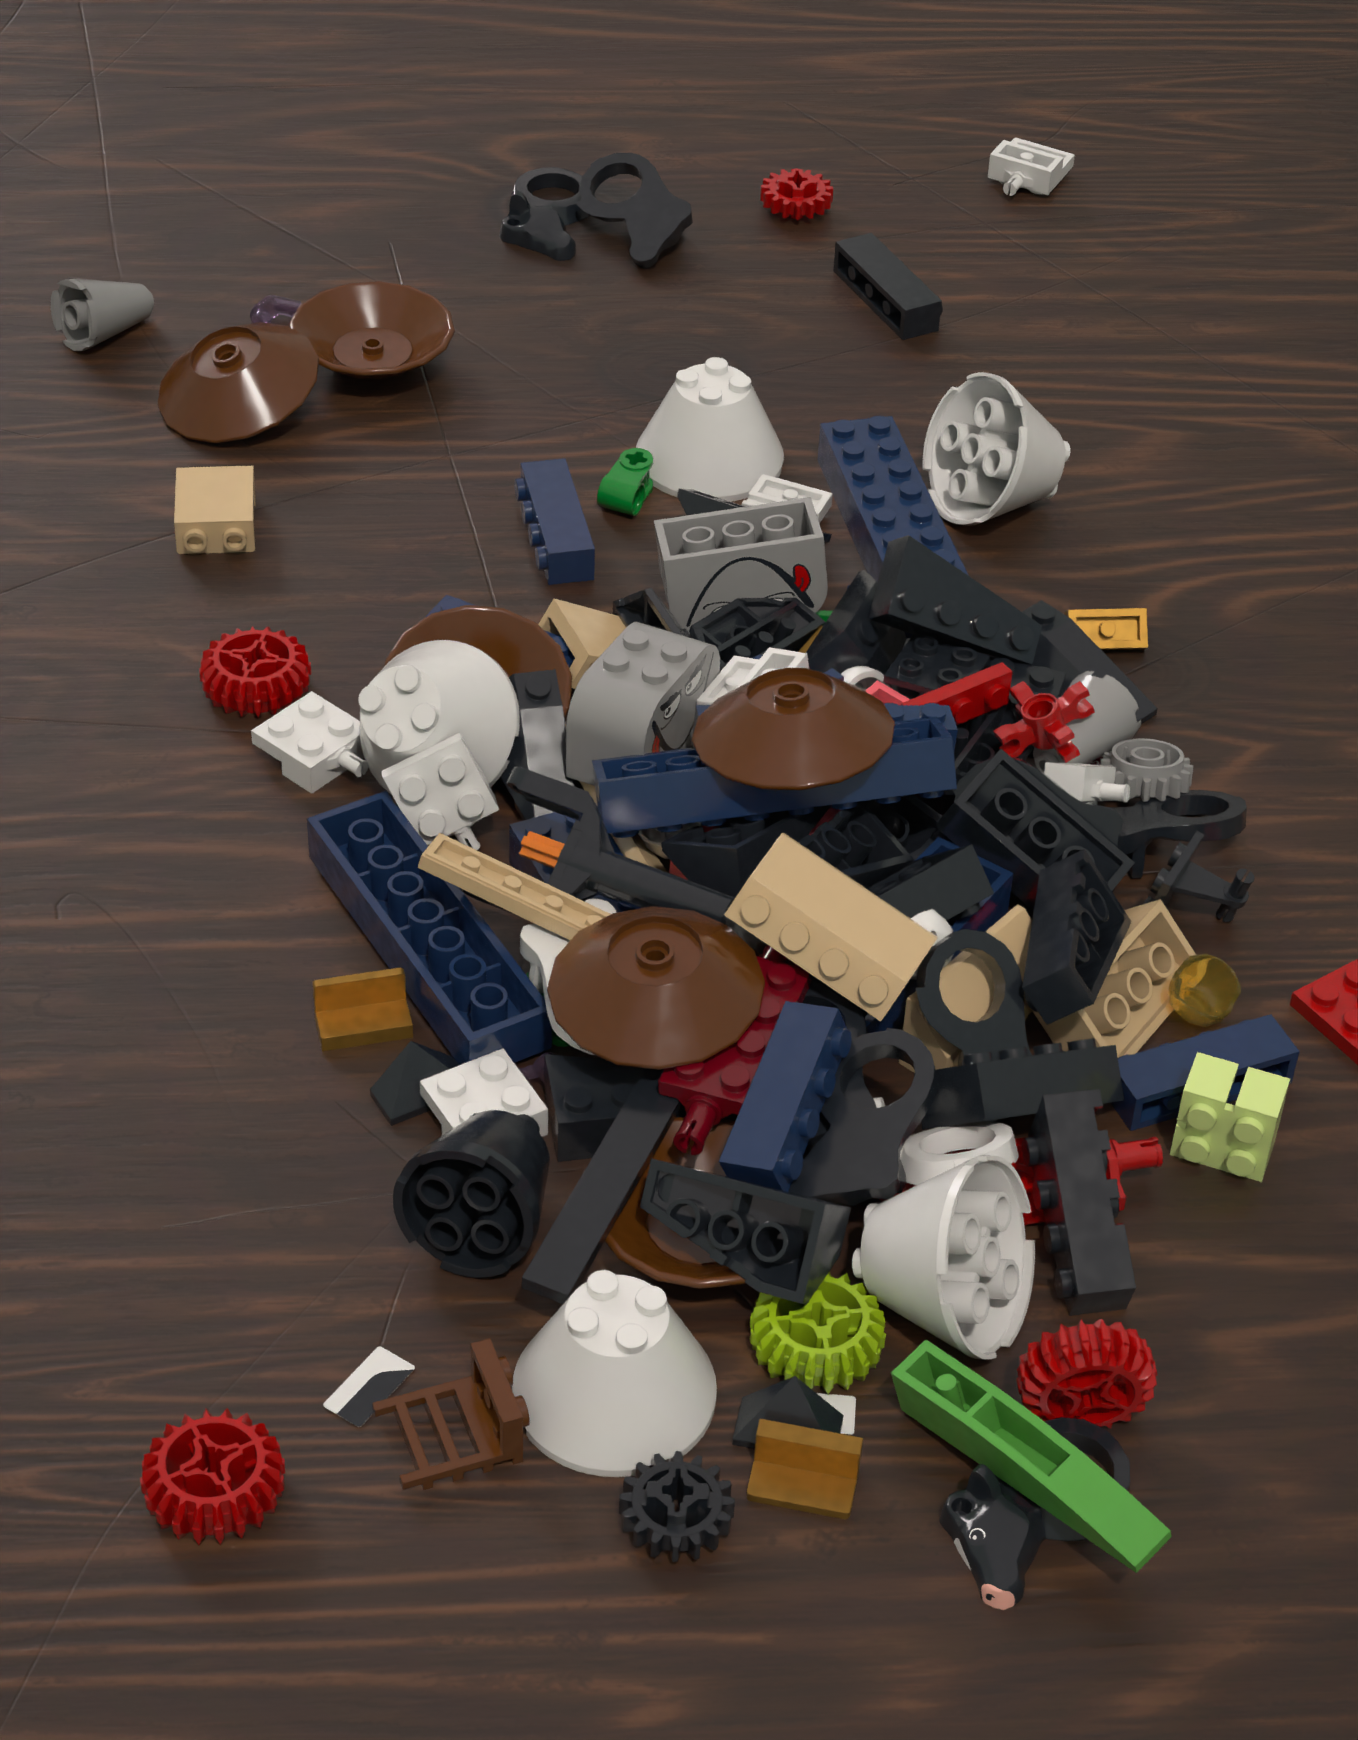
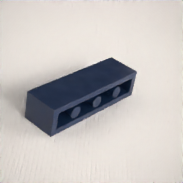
[514,458,595,585]
[719,1001,852,1192]
[1111,1014,1300,1131]

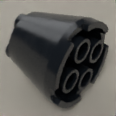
[393,1110,550,1278]

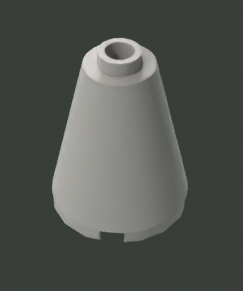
[50,278,154,351]
[1033,671,1141,773]

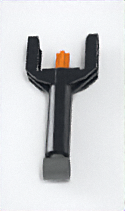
[459,767,766,957]

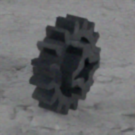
[619,1451,735,1562]

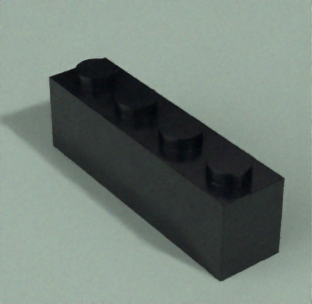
[833,233,943,340]

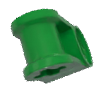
[597,448,653,516]

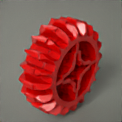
[199,626,311,718]
[1016,1319,1157,1429]
[140,1408,286,1545]

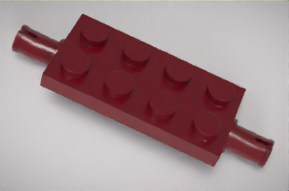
[658,944,811,1155]

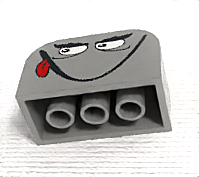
[654,497,828,634]
[566,622,720,786]

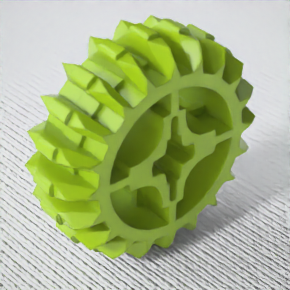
[750,1272,886,1395]

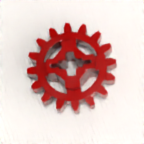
[760,168,833,220]

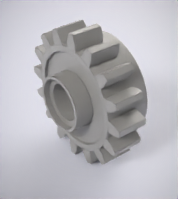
[1100,738,1193,802]

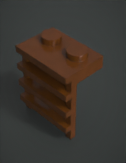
[372,1338,530,1490]

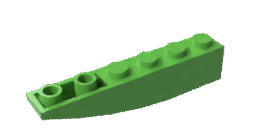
[891,1340,1172,1573]

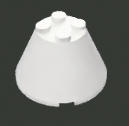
[636,357,784,502]
[923,372,1070,526]
[358,640,520,794]
[852,1155,1035,1359]
[512,1270,717,1477]

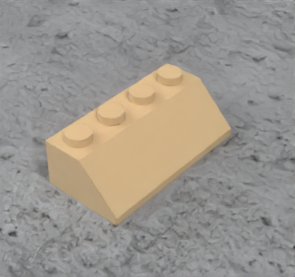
[724,833,938,1021]
[1032,899,1207,1058]
[899,904,1032,1073]

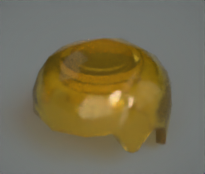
[1167,953,1241,1028]

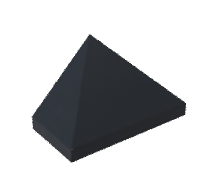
[370,1041,459,1126]
[732,1376,844,1449]

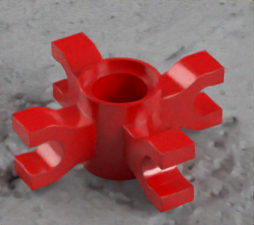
[993,681,1095,763]

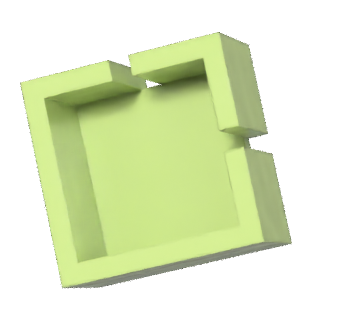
[1170,1052,1290,1182]

